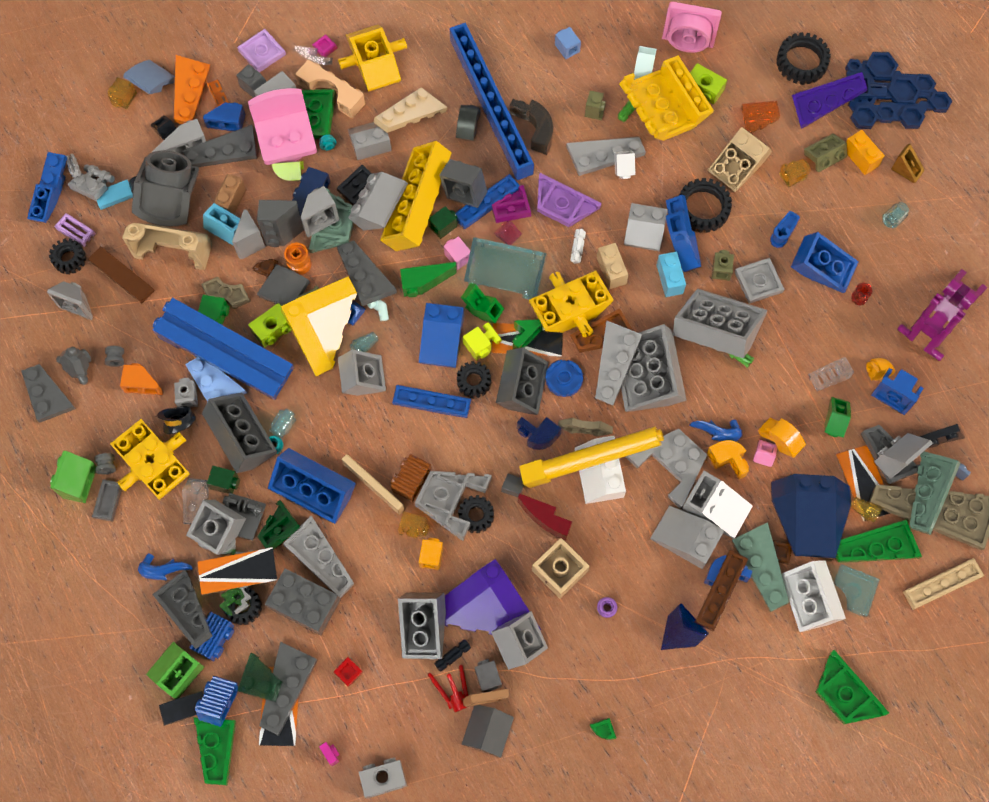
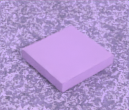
[237,29,286,73]

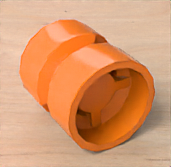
[284,242,312,275]

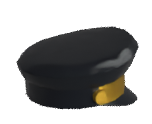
[157,406,196,434]

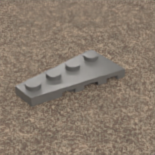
[566,137,646,176]

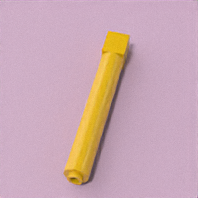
[519,426,664,488]

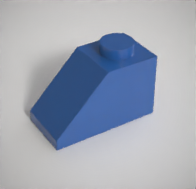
[203,102,246,131]

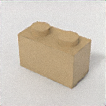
[597,243,628,289]

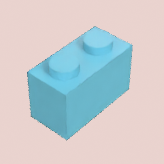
[203,203,240,246]
[656,251,686,297]

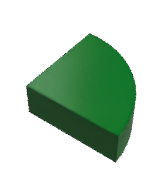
[590,718,616,740]

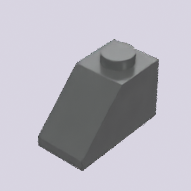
[236,64,267,98]

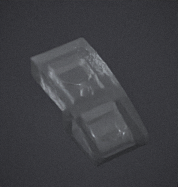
[294,46,333,65]

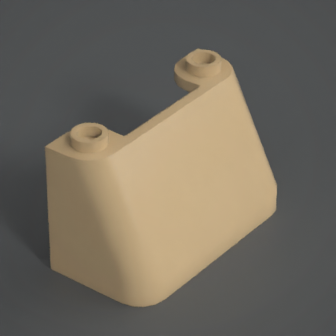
[123,223,212,270]

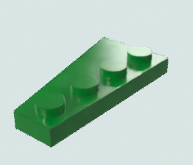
[836,520,922,563]

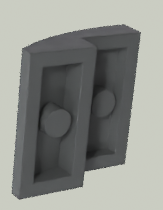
[257,265,310,306]

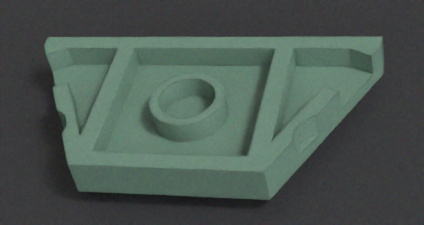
[309,188,354,253]

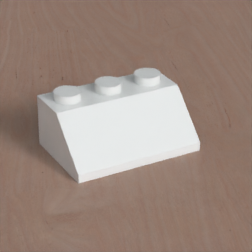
[575,436,626,504]
[782,561,846,632]

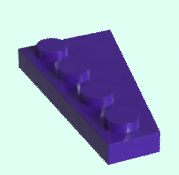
[792,72,867,129]

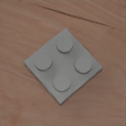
[735,258,785,304]

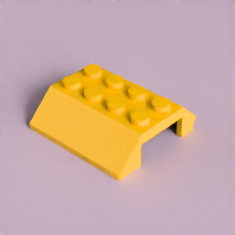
[619,55,714,141]

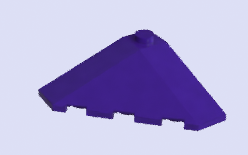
[445,559,541,635]

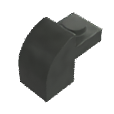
[456,105,481,141]

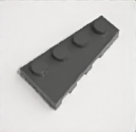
[183,125,257,167]
[337,240,397,306]
[152,569,212,649]
[259,642,318,736]

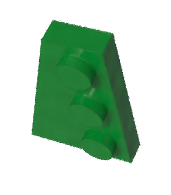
[301,89,336,139]
[193,717,236,786]

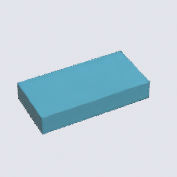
[97,179,133,210]

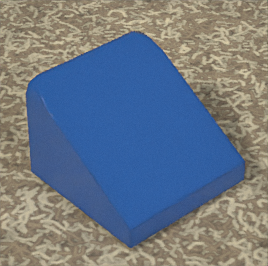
[348,300,366,326]

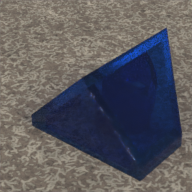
[661,603,709,650]

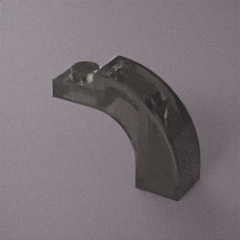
[510,99,553,155]

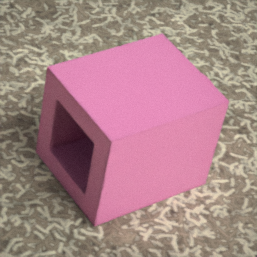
[444,236,472,270]

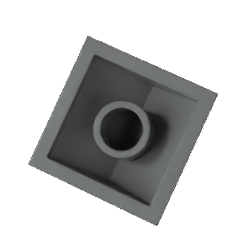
[461,705,514,758]

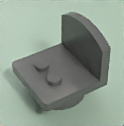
[132,150,199,226]

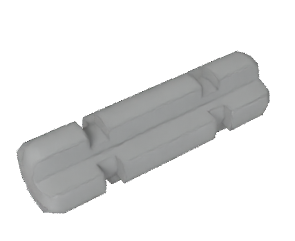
[66,154,81,178]

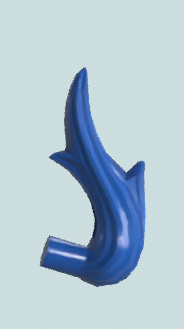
[689,420,742,442]
[138,553,193,580]

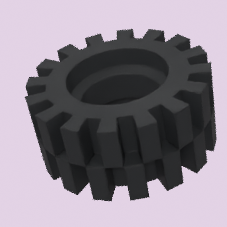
[49,238,86,274]
[457,361,491,398]
[458,495,494,533]
[223,587,262,625]

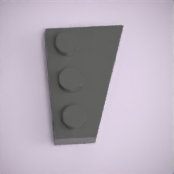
[861,425,920,485]

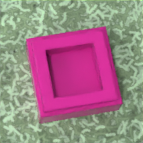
[312,34,337,58]

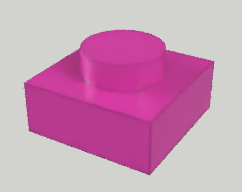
[319,742,340,766]

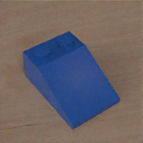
[791,232,859,293]
[419,303,464,368]

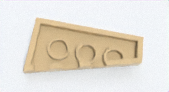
[374,88,447,133]

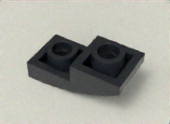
[159,691,203,726]

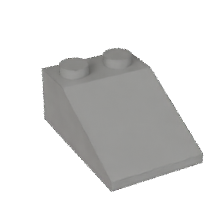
[650,506,725,569]

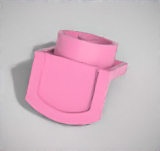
[662,2,722,53]
[248,88,317,165]

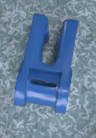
[770,211,800,248]

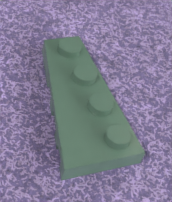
[910,451,961,535]
[732,522,789,612]

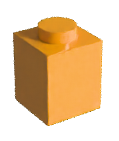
[419,538,443,570]

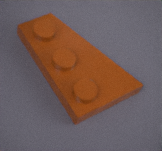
[570,308,633,353]

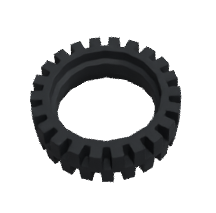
[776,32,831,85]
[679,178,732,233]

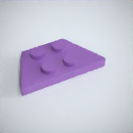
[537,173,601,227]

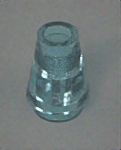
[350,332,378,352]

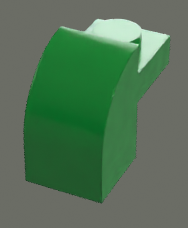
[461,283,504,323]

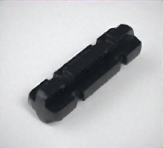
[434,640,471,672]

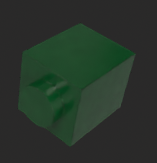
[428,206,458,239]
[206,466,240,494]

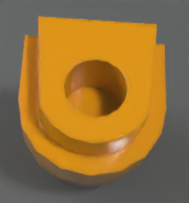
[866,358,896,381]

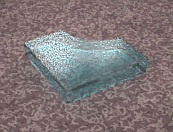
[834,564,880,617]

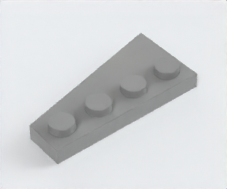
[595,321,642,405]
[283,515,354,599]

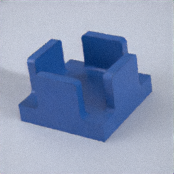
[871,368,924,415]

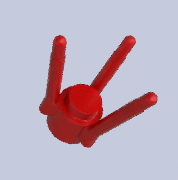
[428,665,469,712]

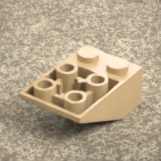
[707,127,772,192]

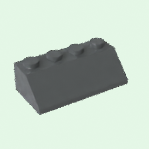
[202,392,277,474]

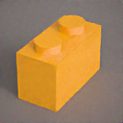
[846,130,885,175]

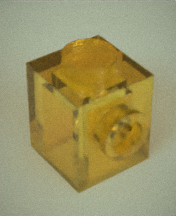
[107,77,137,109]

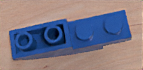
[27,152,68,223]
[666,195,701,272]

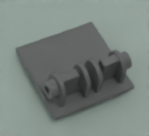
[223,493,266,541]

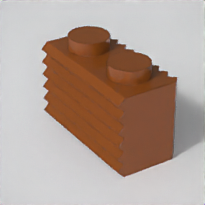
[390,454,432,502]

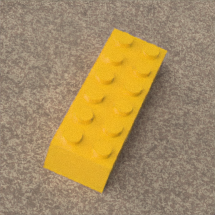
[380,141,452,251]

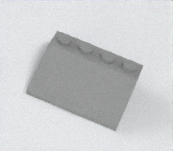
[673,289,767,358]
[621,324,687,412]

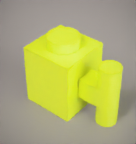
[463,322,502,360]

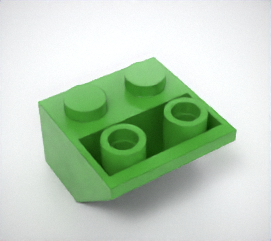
[50,450,97,503]
[146,642,204,699]

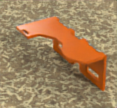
[205,79,229,107]

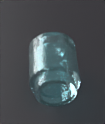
[882,202,909,228]
[269,408,296,438]

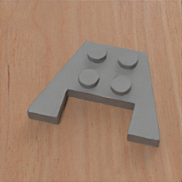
[625,429,707,509]
[415,471,492,540]

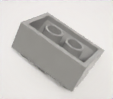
[348,172,408,231]

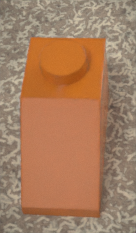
[120,363,163,395]

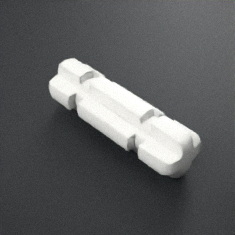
[570,229,586,264]

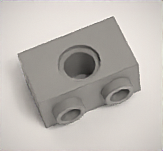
[359,758,408,799]

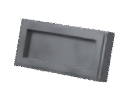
[92,479,122,522]

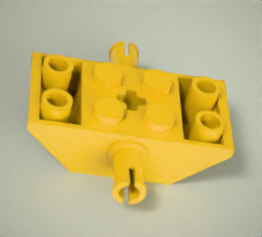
[338,25,407,92]
[529,271,613,337]
[110,419,190,500]

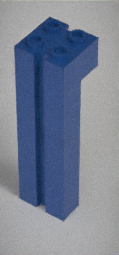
[152,297,294,400]

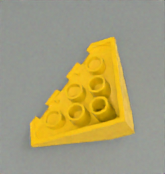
[281,277,357,377]

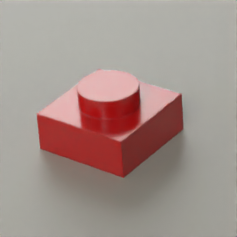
[334,657,363,687]

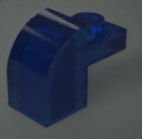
[517,417,562,450]

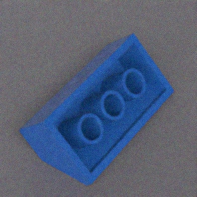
[268,448,356,524]

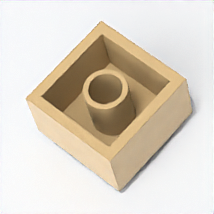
[532,538,590,599]

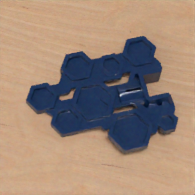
[845,52,952,129]

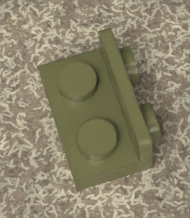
[804,133,847,172]

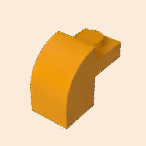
[758,418,806,458]
[707,440,749,480]

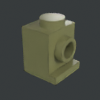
[585,90,606,121]
[711,250,734,281]

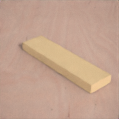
[342,454,404,516]
[903,558,984,610]

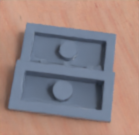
[123,60,175,94]

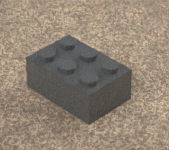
[265,568,341,636]

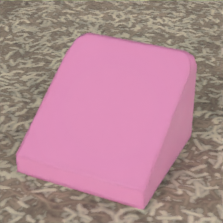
[753,440,777,467]

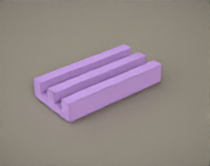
[54,213,96,247]

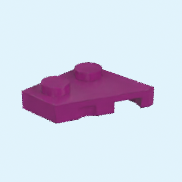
[492,185,531,223]

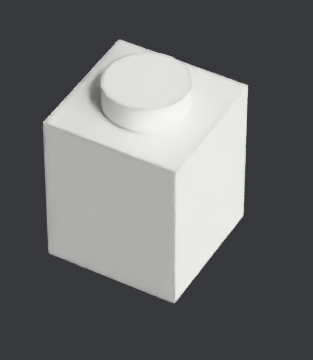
[614,151,635,179]

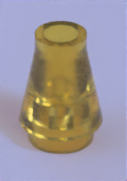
[851,497,882,523]

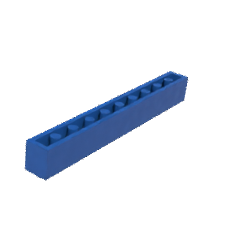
[449,22,534,180]

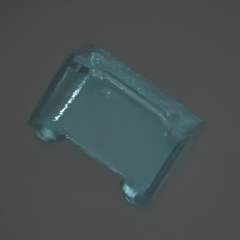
[464,237,548,299]

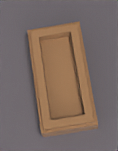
[462,689,509,707]

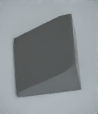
[501,474,524,497]

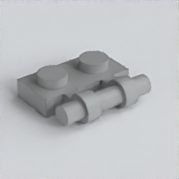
[68,164,115,201]

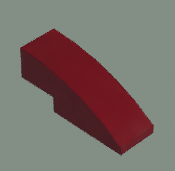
[518,493,572,541]

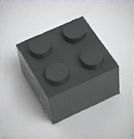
[439,159,488,208]

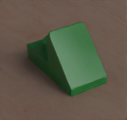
[512,320,543,349]

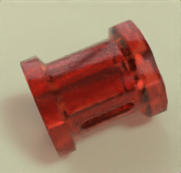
[851,283,873,306]

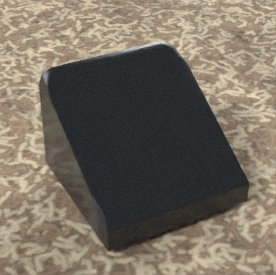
[150,115,176,140]

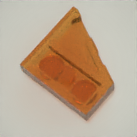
[741,101,780,134]

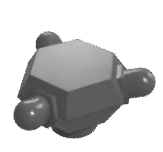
[56,347,91,385]

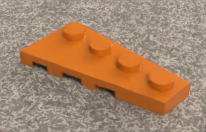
[174,55,210,124]

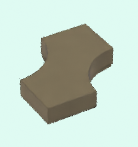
[201,277,250,309]
[558,418,613,437]

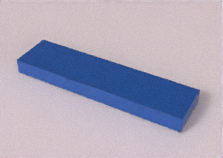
[455,174,520,229]
[392,385,471,418]

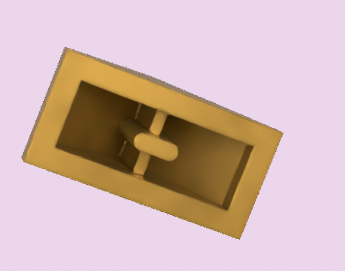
[891,144,925,183]

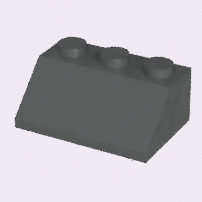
[257,200,304,247]
[496,347,549,415]

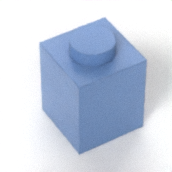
[555,27,581,60]

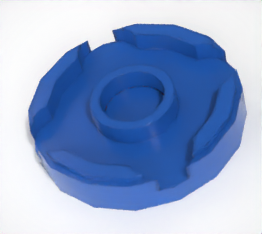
[545,360,583,397]

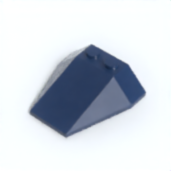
[771,474,851,558]

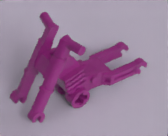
[897,269,988,361]

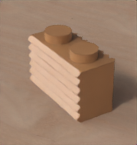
[212,174,246,215]

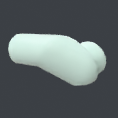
[367,300,389,321]

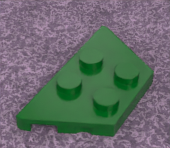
[815,650,889,725]

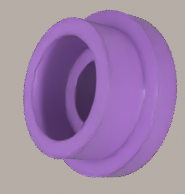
[597,597,617,618]

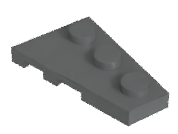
[21,364,76,423]

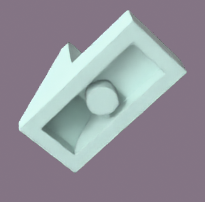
[634,46,657,79]

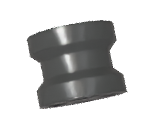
[104,346,124,367]
[94,453,116,475]

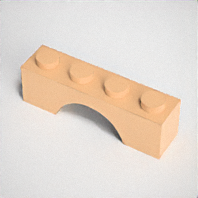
[295,60,365,119]

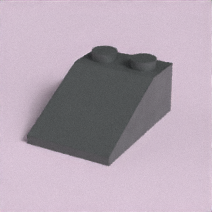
[398,592,446,659]

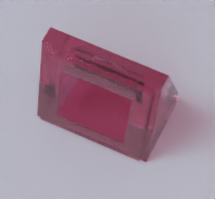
[494,220,522,246]

